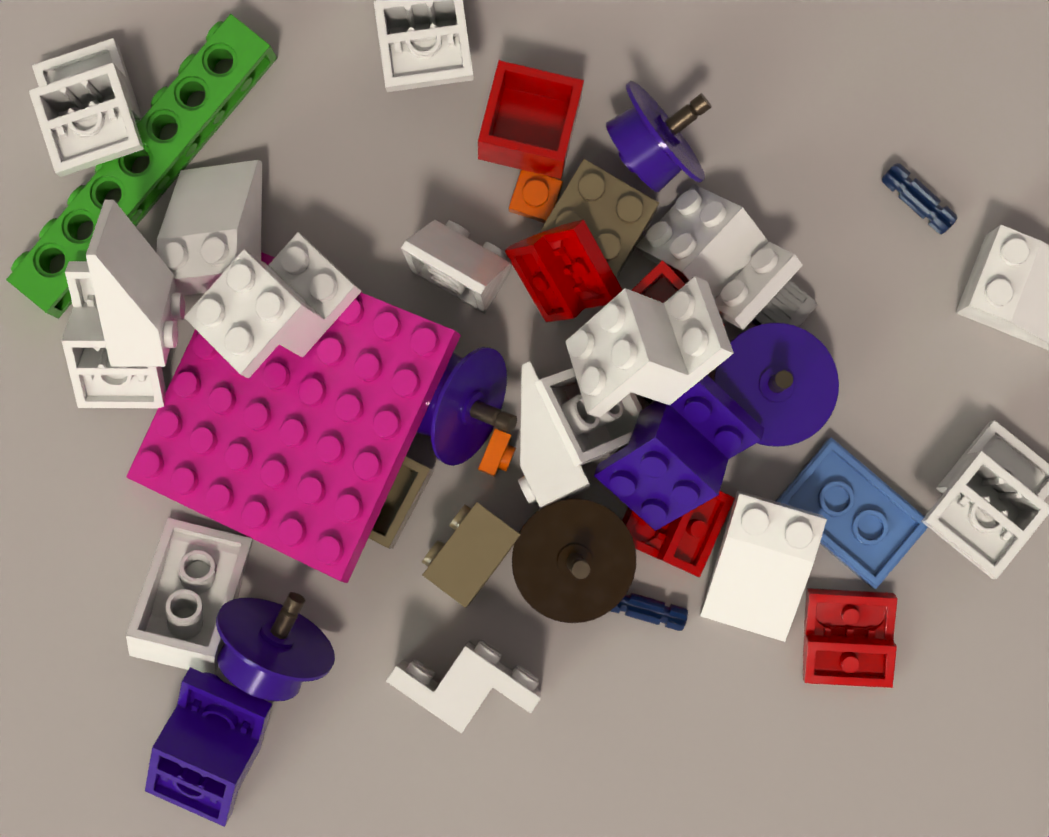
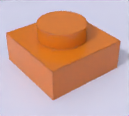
[509,170,563,223]
[478,428,516,477]

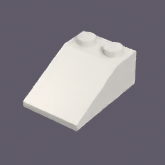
[157,160,262,295]
[86,200,185,367]
[401,220,511,314]
[956,225,1049,351]
[517,361,592,508]
[534,368,643,467]
[700,490,827,642]
[126,518,252,675]

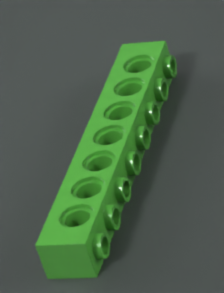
[6,14,277,319]

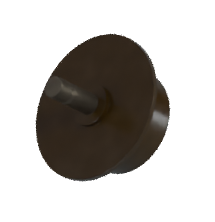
[512,499,636,623]

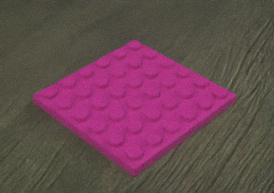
[126,252,461,583]

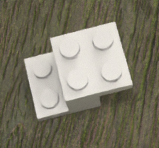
[374,0,474,92]
[29,38,144,177]
[636,184,803,330]
[184,232,361,379]
[61,261,166,408]
[565,276,734,418]
[921,420,1049,579]
[386,640,541,734]

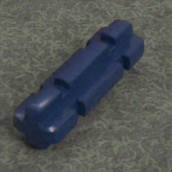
[882,163,958,234]
[611,593,688,631]

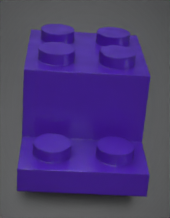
[594,375,764,531]
[145,667,273,827]

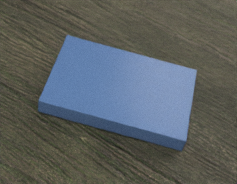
[776,437,928,589]

